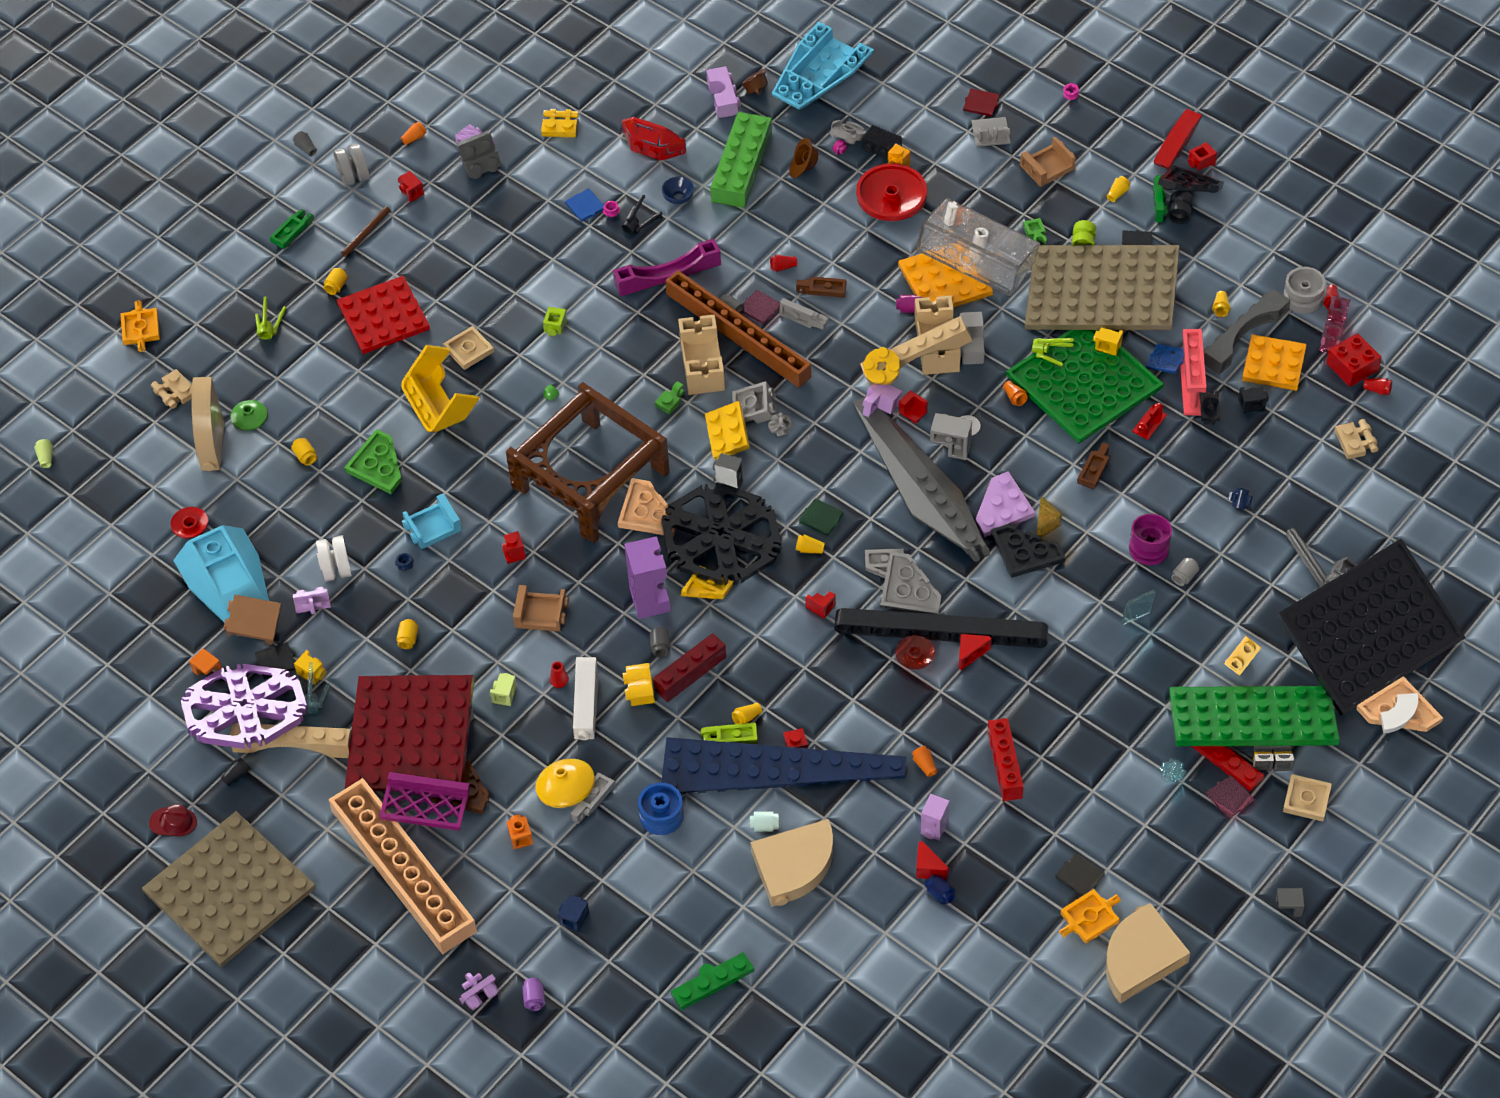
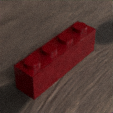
[653,633,727,703]

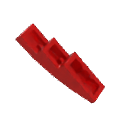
[1153,109,1202,170]

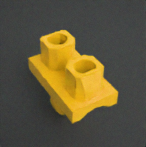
[1224,636,1262,676]

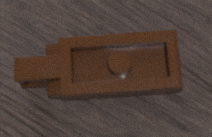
[796,276,847,298]
[1077,442,1110,490]

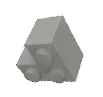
[960,312,985,365]
[930,413,972,460]

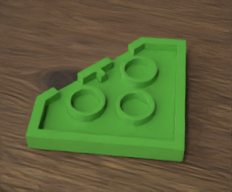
[344,429,402,494]

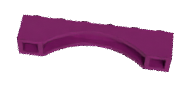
[613,239,721,297]

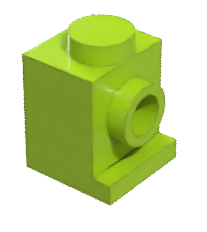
[543,307,567,336]

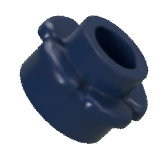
[395,553,414,571]

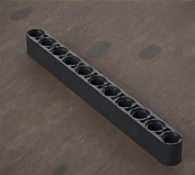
[834,608,1049,648]

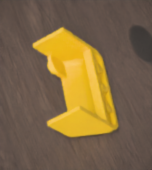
[401,345,480,432]

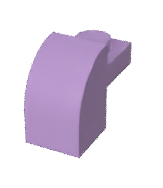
[862,384,903,417]

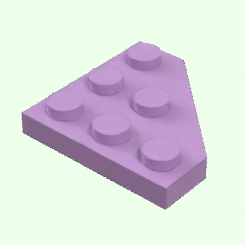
[975,472,1035,537]

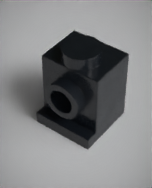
[1238,387,1269,413]

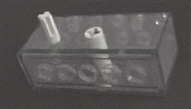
[916,197,1040,296]

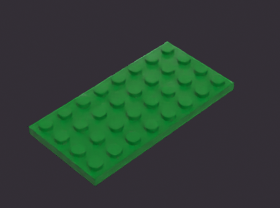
[1169,686,1339,746]

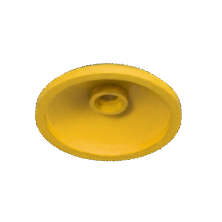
[535,759,595,808]

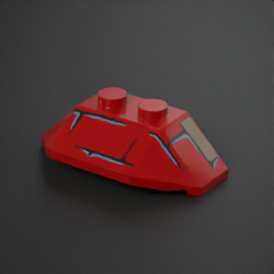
[622,117,686,161]

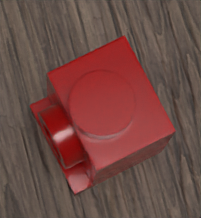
[1188,142,1217,171]
[398,171,424,202]
[502,531,526,564]

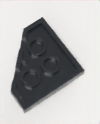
[1158,165,1224,193]
[990,524,1066,578]

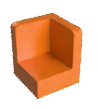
[189,648,222,675]

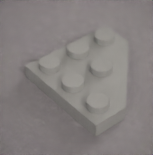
[880,551,941,615]

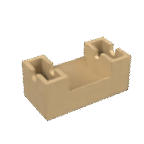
[915,295,960,375]
[678,314,725,395]

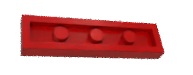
[1191,746,1264,792]

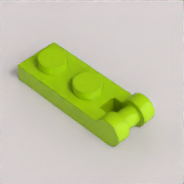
[701,723,758,744]

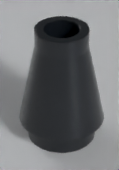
[220,757,251,786]

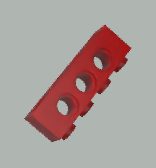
[987,718,1023,802]

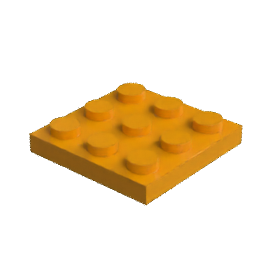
[1242,334,1306,391]

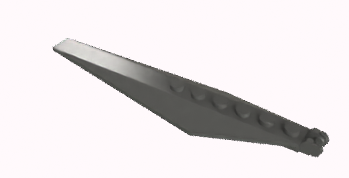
[853,396,990,562]

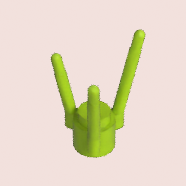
[255,296,286,340]
[1032,338,1074,366]

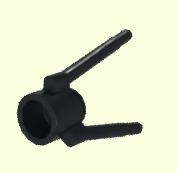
[621,195,662,235]

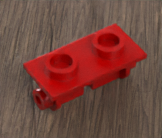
[1132,403,1167,440]

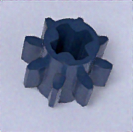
[1228,487,1253,509]

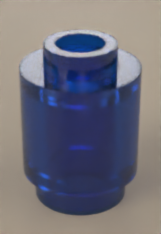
[925,874,955,905]

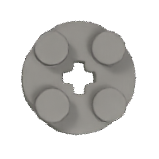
[830,120,866,144]

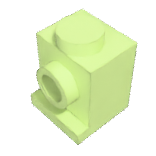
[490,673,517,706]

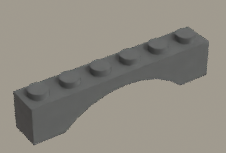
[1203,289,1290,375]

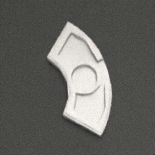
[1380,693,1418,733]

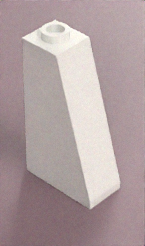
[573,657,599,740]

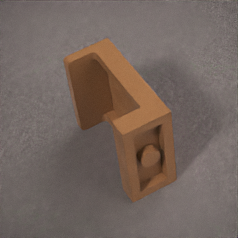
[1020,137,1076,187]
[513,585,569,632]
[223,594,281,645]

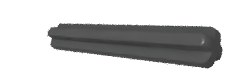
[1286,528,1330,587]

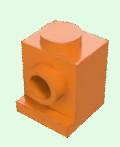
[506,815,533,849]

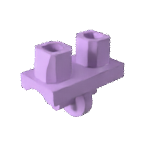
[293,587,331,614]
[459,973,499,1010]

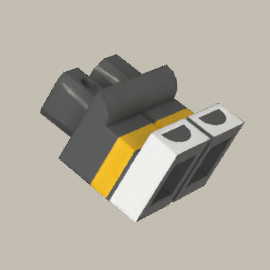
[1252,746,1294,771]

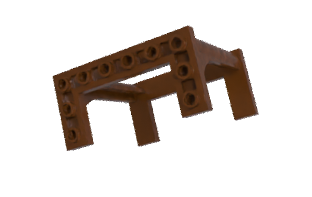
[506,382,670,543]

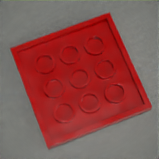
[337,276,430,354]

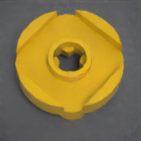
[863,347,901,385]

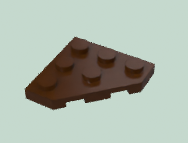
[429,755,490,814]

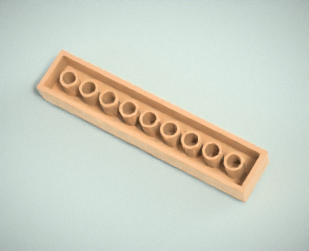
[329,778,477,955]

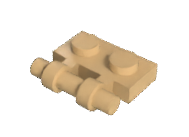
[151,369,192,409]
[1334,419,1378,459]

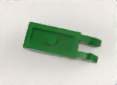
[1153,175,1167,222]
[270,209,314,249]

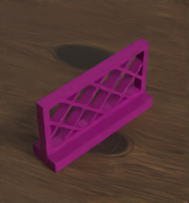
[379,772,469,831]

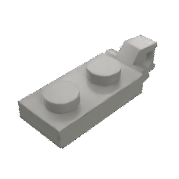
[779,298,828,330]
[571,773,616,824]

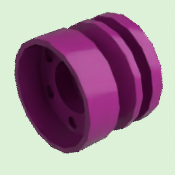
[1129,514,1172,565]

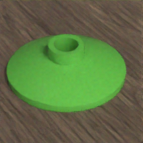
[230,400,268,431]

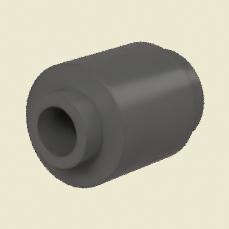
[720,295,745,315]
[650,627,670,657]

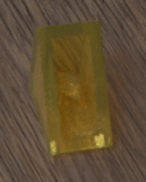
[1037,497,1062,539]

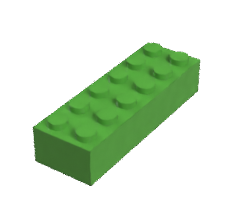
[710,112,772,208]

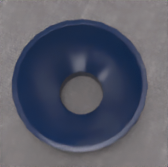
[662,176,694,204]

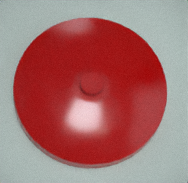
[856,163,927,221]

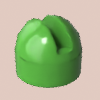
[543,384,560,401]

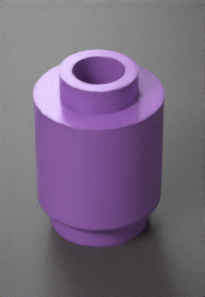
[522,978,545,1011]

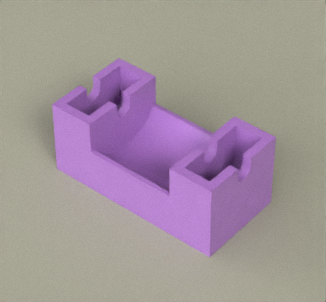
[624,536,671,619]

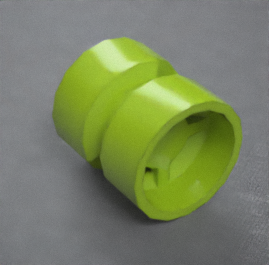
[1072,220,1097,245]

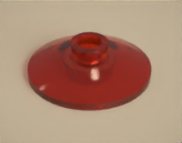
[895,635,935,669]

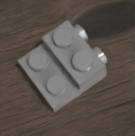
[732,381,777,424]

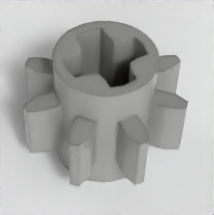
[768,413,792,437]

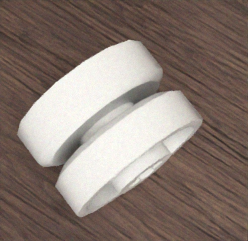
[316,535,352,582]

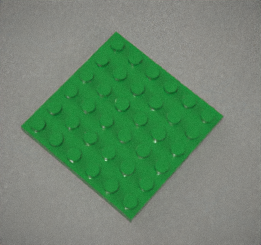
[1006,330,1163,444]

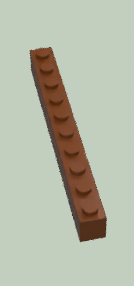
[665,270,812,388]

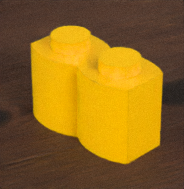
[623,663,655,706]

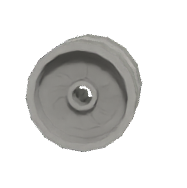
[333,143,370,187]
[1283,267,1326,314]

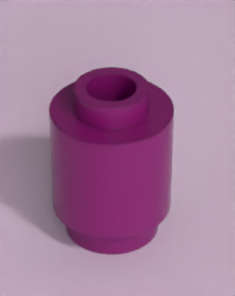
[896,295,922,313]

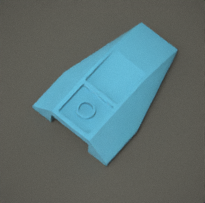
[772,22,874,110]
[174,525,269,636]

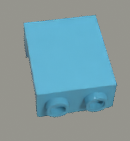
[402,494,462,549]

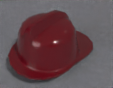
[149,804,197,836]

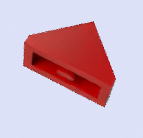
[959,634,991,670]
[916,840,949,880]

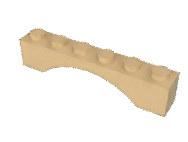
[860,316,973,385]
[230,723,351,758]

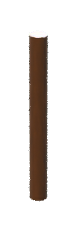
[341,206,390,257]

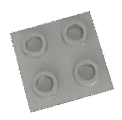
[971,117,1010,147]

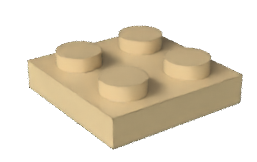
[443,326,494,370]
[1283,774,1332,822]

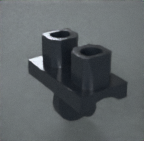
[1199,391,1221,425]

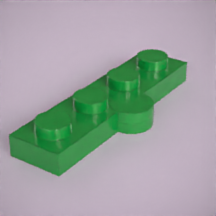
[671,952,754,1011]

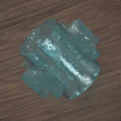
[1160,758,1187,783]

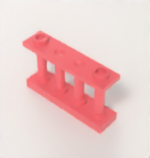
[1180,329,1206,416]

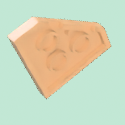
[618,478,676,537]
[1356,676,1443,732]

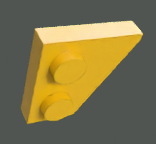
[681,566,733,599]

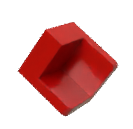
[899,390,928,423]
[805,591,836,619]

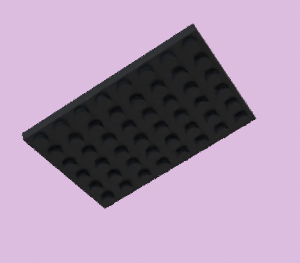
[1276,538,1466,716]

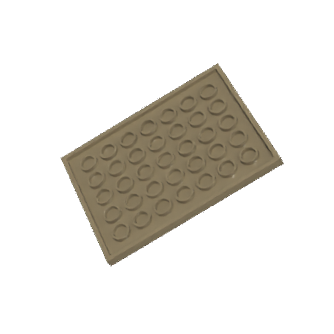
[1025,245,1180,330]

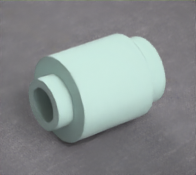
[750,811,779,832]

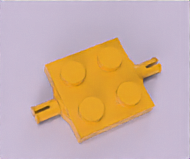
[121,300,160,352]
[1059,889,1121,944]

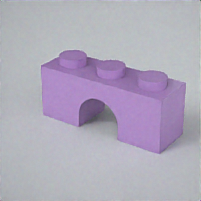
[706,66,741,118]

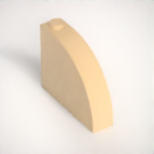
[192,377,224,471]
[751,819,833,907]
[1106,903,1190,1003]

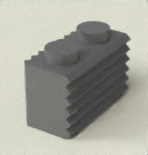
[713,453,743,489]

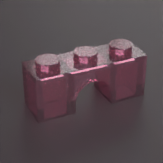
[1319,296,1351,353]

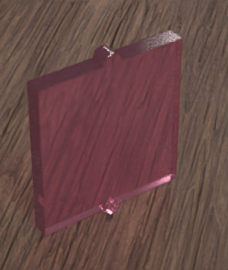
[743,290,780,325]
[1206,775,1255,819]

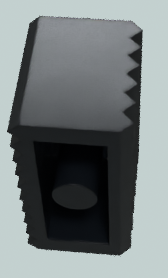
[862,125,902,159]

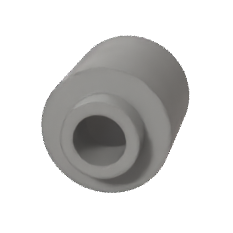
[1171,558,1199,586]

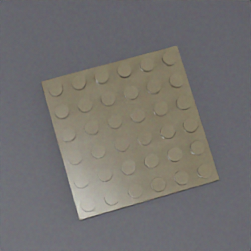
[142,811,316,968]

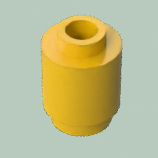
[323,268,348,295]
[291,438,317,466]
[396,619,419,649]

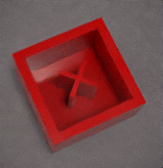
[1326,333,1382,387]

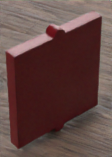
[963,88,1000,117]

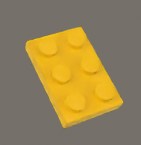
[705,401,750,459]

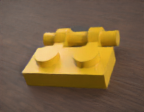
[541,109,578,137]

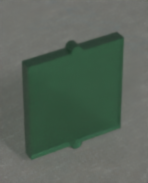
[799,498,844,536]

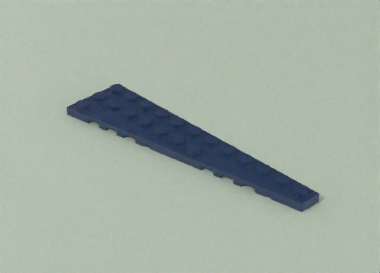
[661,737,907,795]

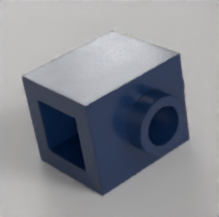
[558,895,589,932]

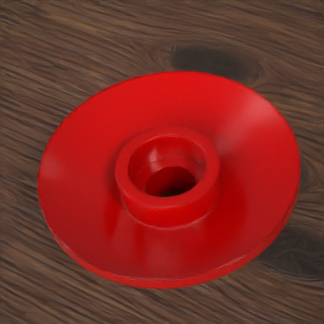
[170,507,209,539]

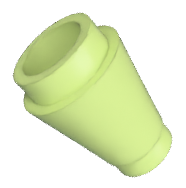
[34,439,53,468]

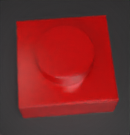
[783,728,808,749]

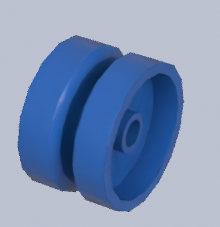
[638,783,684,835]

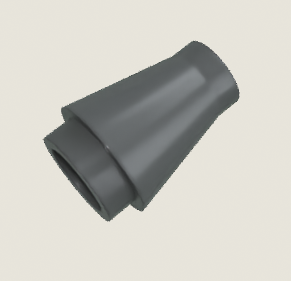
[293,131,317,156]

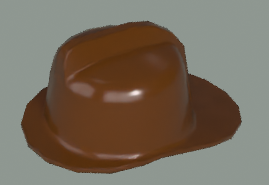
[741,68,768,95]
[789,138,819,178]

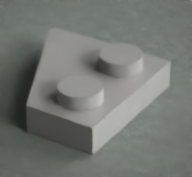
[865,549,904,578]

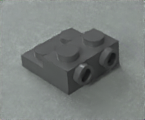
[456,131,502,179]

